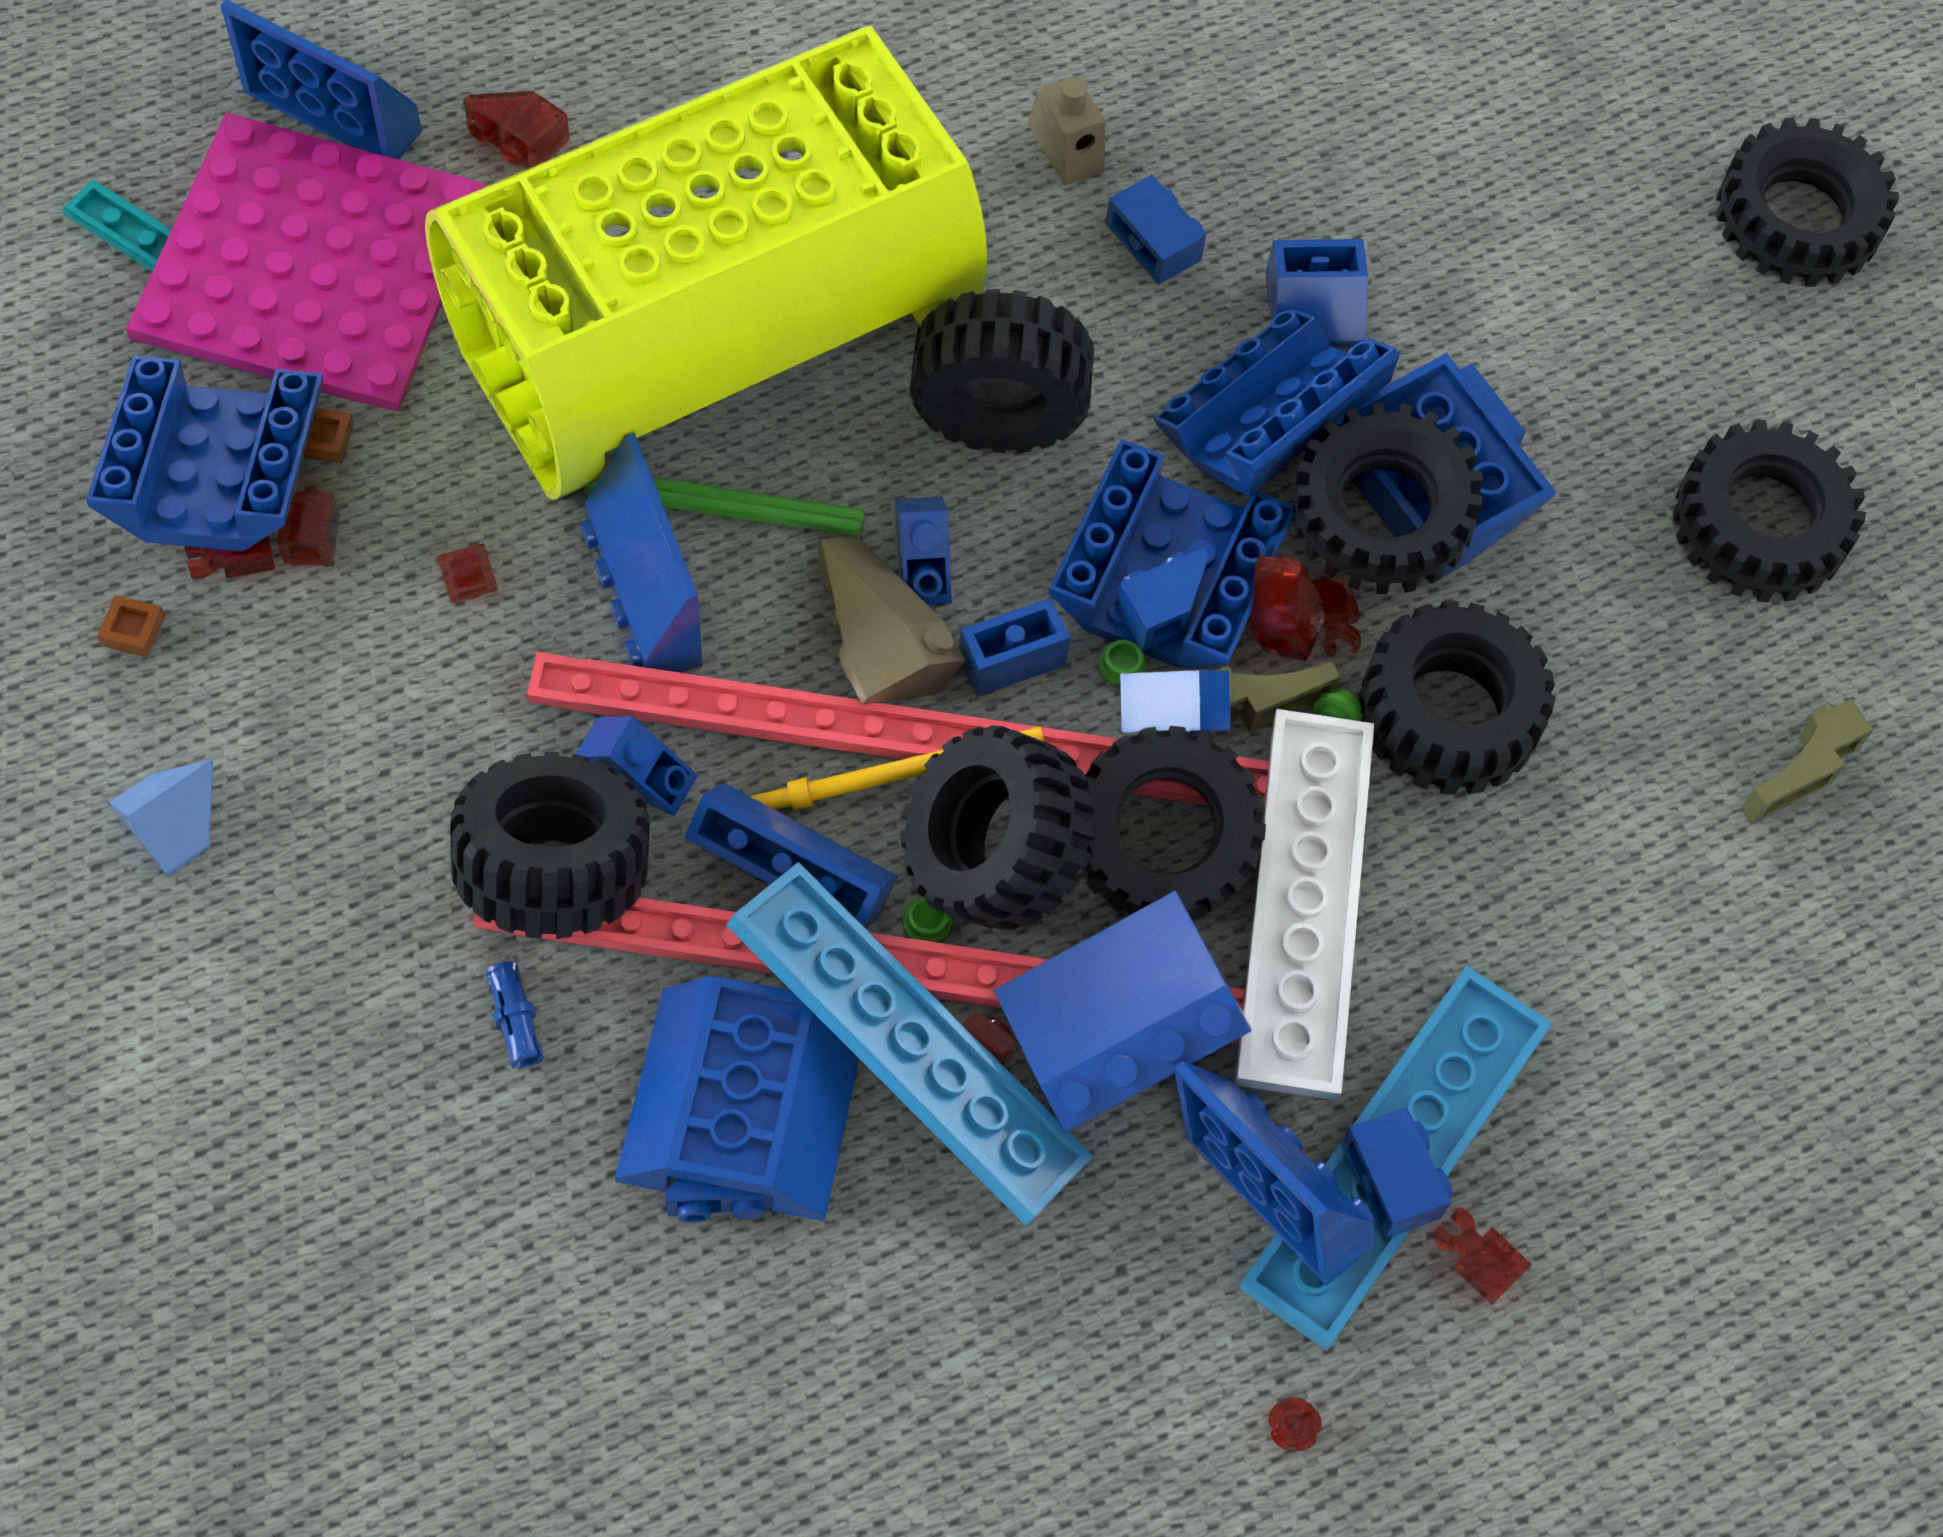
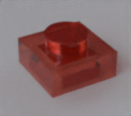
[437,543,498,603]
[962,1009,1016,1067]

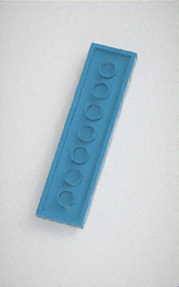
[727,862,1093,1226]
[1238,965,1553,1351]

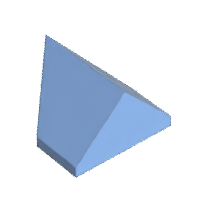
[109,758,214,877]

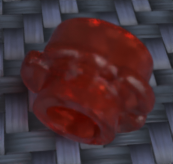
[1268,1397,1322,1451]

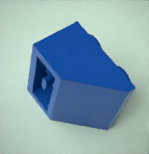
[1265,239,1368,347]

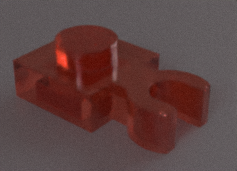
[185,535,275,579]
[1300,574,1361,658]
[1432,1207,1532,1306]

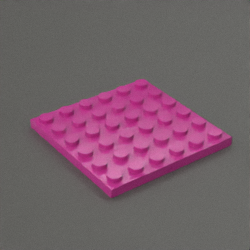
[126,112,486,412]

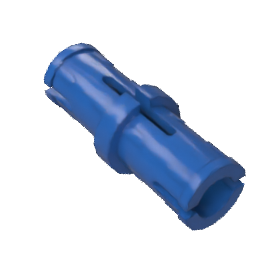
[485,961,544,1069]

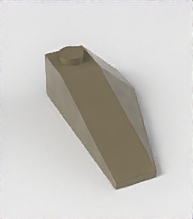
[817,537,966,704]

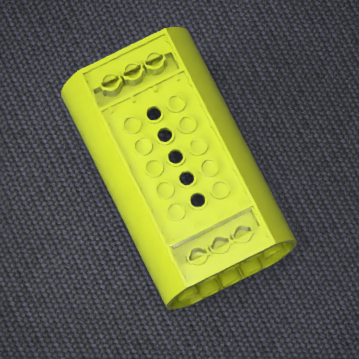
[425,26,987,500]

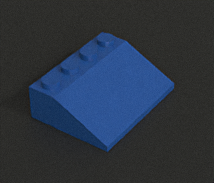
[220,0,422,160]
[1337,353,1556,584]
[580,433,703,673]
[994,890,1252,1132]
[1174,1061,1375,1286]

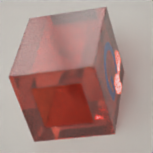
[277,489,340,566]

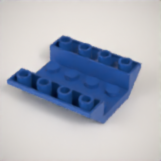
[1153,308,1399,496]
[86,355,324,552]
[1048,439,1295,669]
[615,976,859,1222]

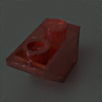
[463,91,570,169]
[1251,555,1328,662]

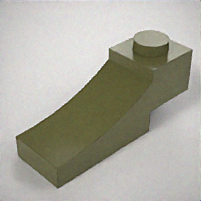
[1204,661,1341,733]
[1741,699,1874,823]

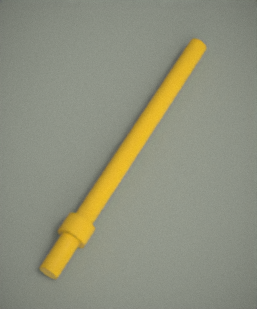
[750,726,1044,811]

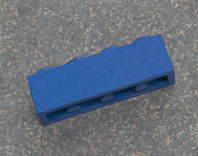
[684,783,899,929]

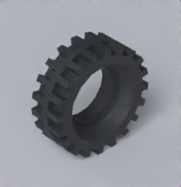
[1716,117,1899,287]
[1293,403,1483,595]
[1673,420,1866,602]

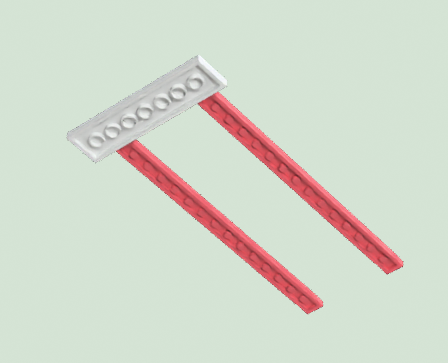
[473,651,1374,1101]

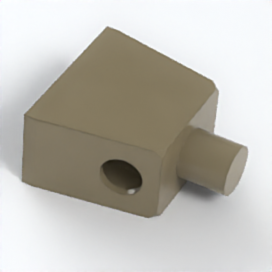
[1028,76,1106,186]

